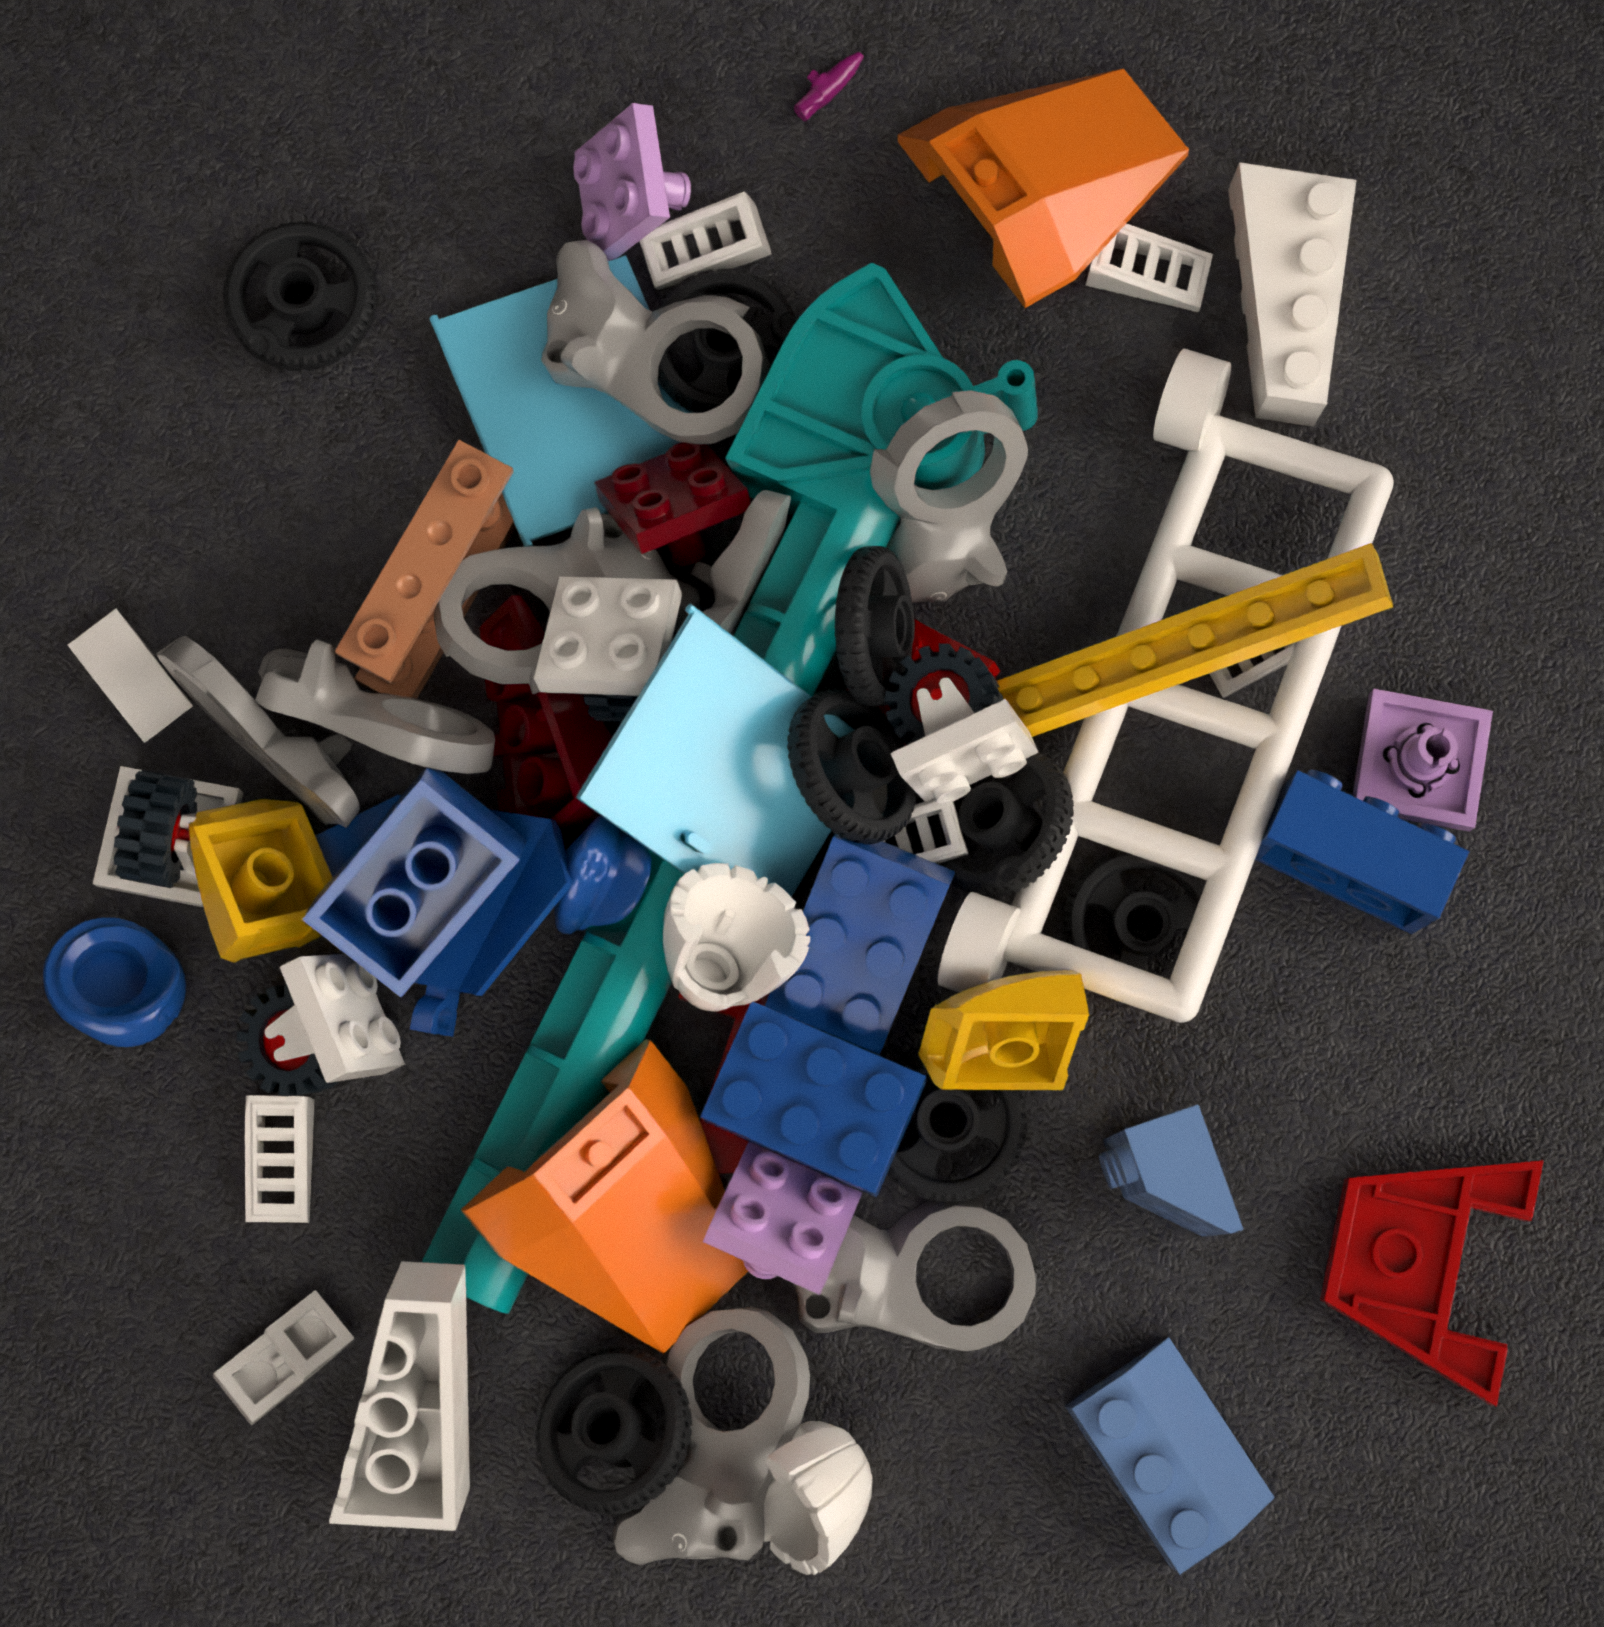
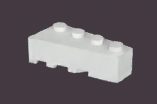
[1228,162,1356,427]
[329,1261,470,1531]

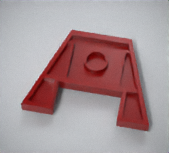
[1320,1160,1544,1407]

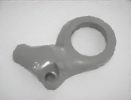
[541,240,770,445]
[869,390,1028,603]
[690,490,791,636]
[433,507,701,694]
[156,636,360,828]
[255,640,495,774]
[794,1194,1037,1352]
[613,1306,810,1565]

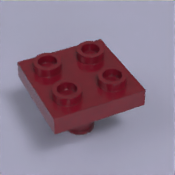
[594,442,751,566]

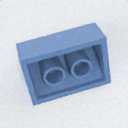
[1099,1105,1243,1237]
[1065,1337,1275,1574]

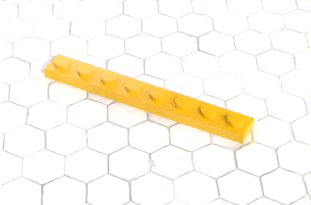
[997,543,1393,737]

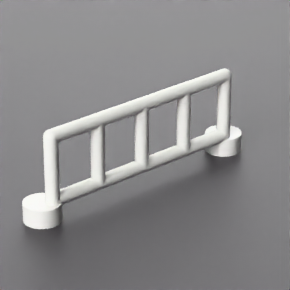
[938,349,1393,1022]

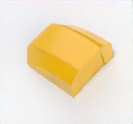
[189,799,332,963]
[918,970,1089,1090]

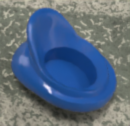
[554,816,652,934]
[43,917,186,1047]

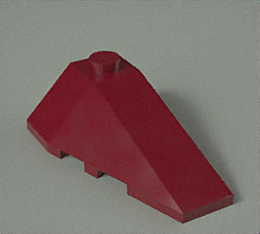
[479,595,613,850]

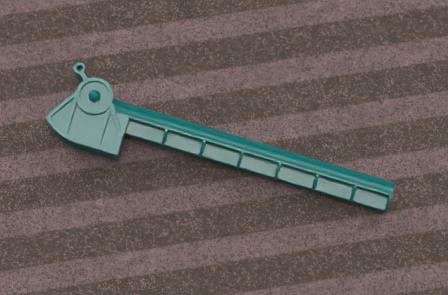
[421,263,1038,1314]

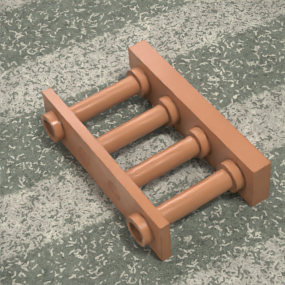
[335,440,516,698]

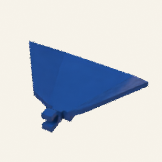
[315,795,573,1037]

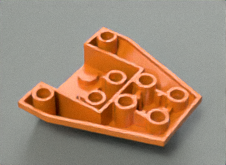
[898,68,1189,308]
[461,1039,748,1354]

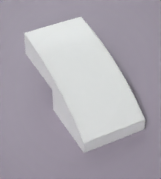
[68,608,193,743]
[213,1290,354,1426]

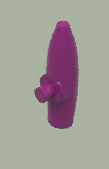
[794,52,863,121]

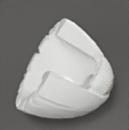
[663,863,810,1012]
[764,1421,872,1575]

